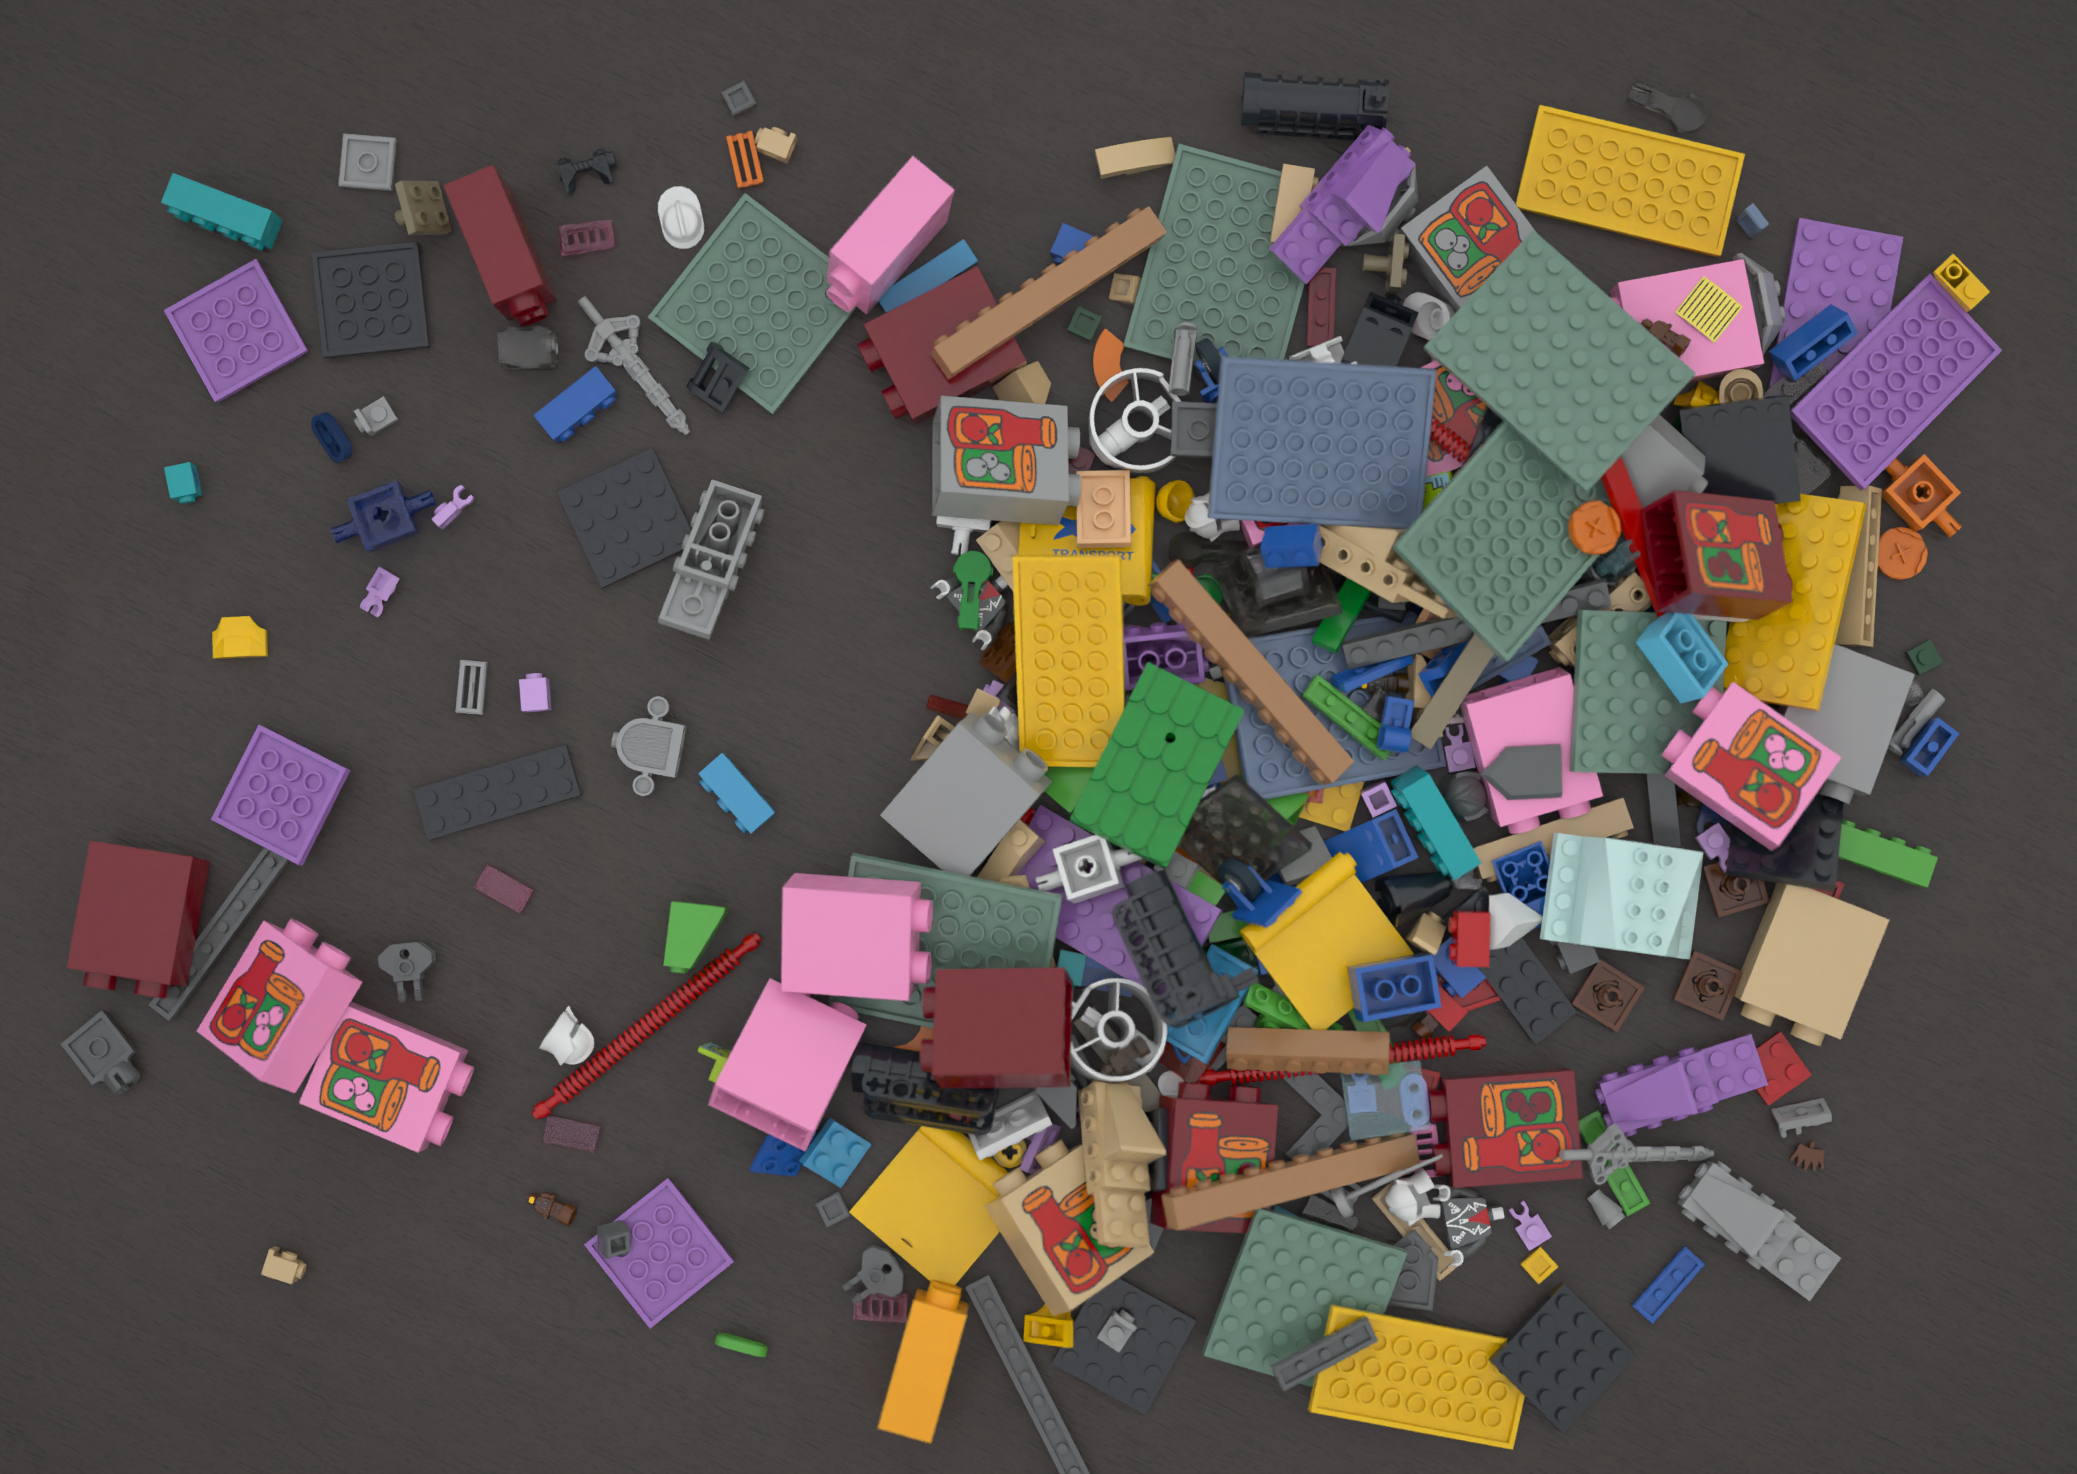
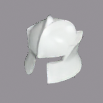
[1185,492,1240,542]
[540,1006,594,1066]
[1385,1168,1440,1226]

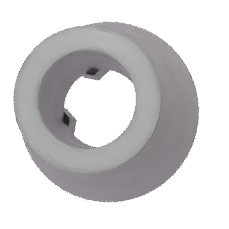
[1587,1189,1625,1230]

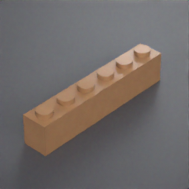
[1226,1027,1390,1075]

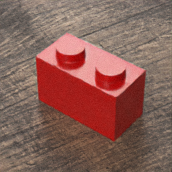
[1448,910,1490,967]

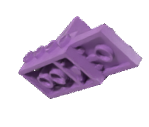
[1269,125,1415,284]
[1123,622,1209,692]
[1595,1033,1768,1137]

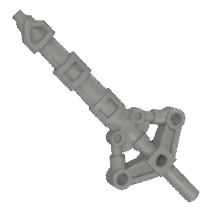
[577,296,691,436]
[1559,1124,1714,1185]

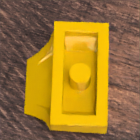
[1673,381,1720,407]
[212,616,268,659]
[1023,1304,1073,1348]

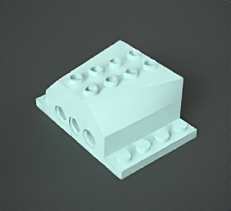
[1540,833,1703,960]

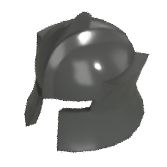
[1437,771,1488,824]

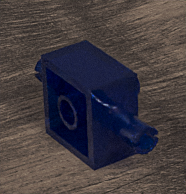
[331,480,436,552]

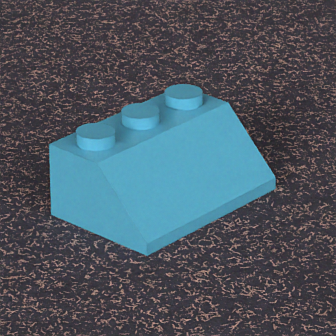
[1636,612,1728,704]

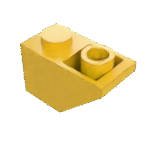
[1933,254,1990,312]

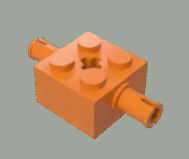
[1882,454,1962,538]

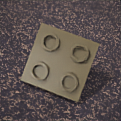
[395,180,452,235]
[1362,234,1409,295]

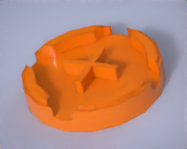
[1568,501,1621,555]
[1878,527,1928,580]

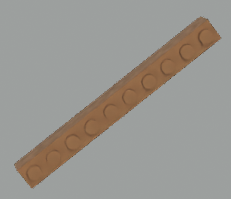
[930,206,1167,380]
[1148,560,1354,785]
[1162,1129,1420,1230]

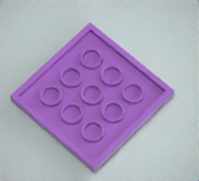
[164,259,309,403]
[211,725,350,866]
[584,1178,734,1328]

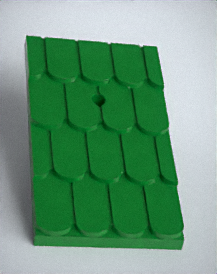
[1070,662,1245,870]

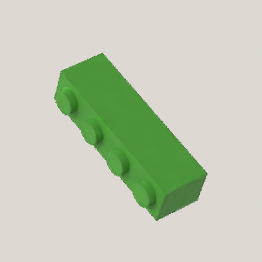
[1838,819,1938,888]

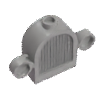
[611,696,687,796]

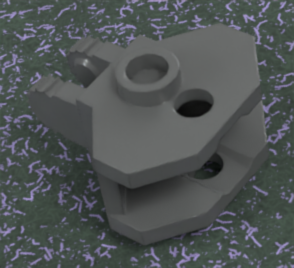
[378,942,437,1003]
[842,1244,904,1305]

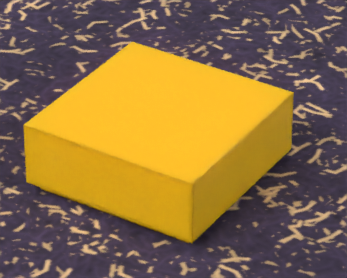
[1520,1246,1558,1284]

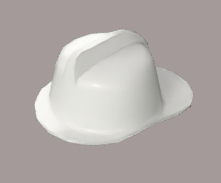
[658,187,704,249]
[1403,292,1455,341]

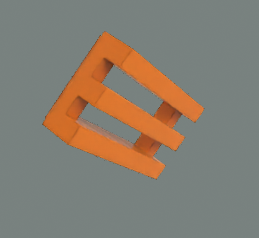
[726,131,764,189]

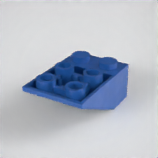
[1323,809,1418,883]
[1491,841,1550,930]

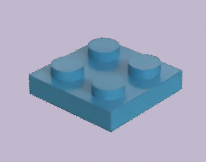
[799,1117,872,1188]

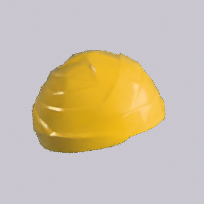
[1156,480,1195,523]

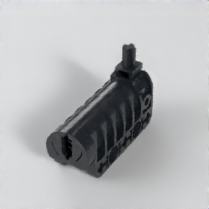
[1240,72,1390,141]
[1112,870,1259,1029]
[851,1042,1000,1135]

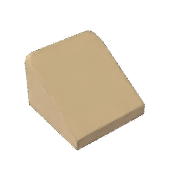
[1109,273,1142,305]
[966,688,1002,717]

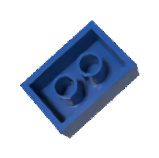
[1347,952,1441,1022]

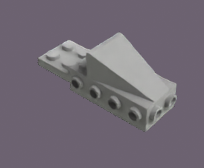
[658,480,765,639]
[1677,1161,1841,1301]

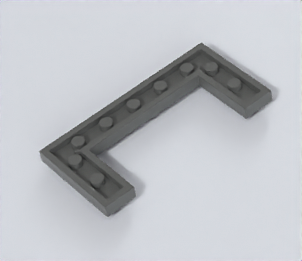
[1189,1004,1359,1161]

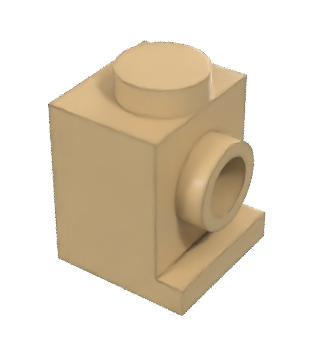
[755,127,797,164]
[261,1246,306,1284]

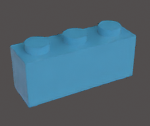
[698,753,776,834]

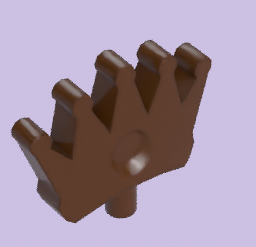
[1789,1140,1825,1171]

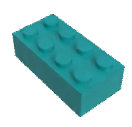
[161,173,283,251]
[1390,765,1481,880]

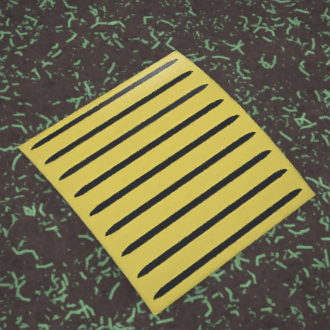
[1675,276,1743,343]

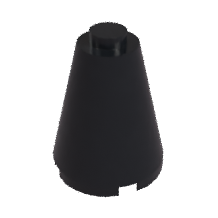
[1375,872,1453,929]

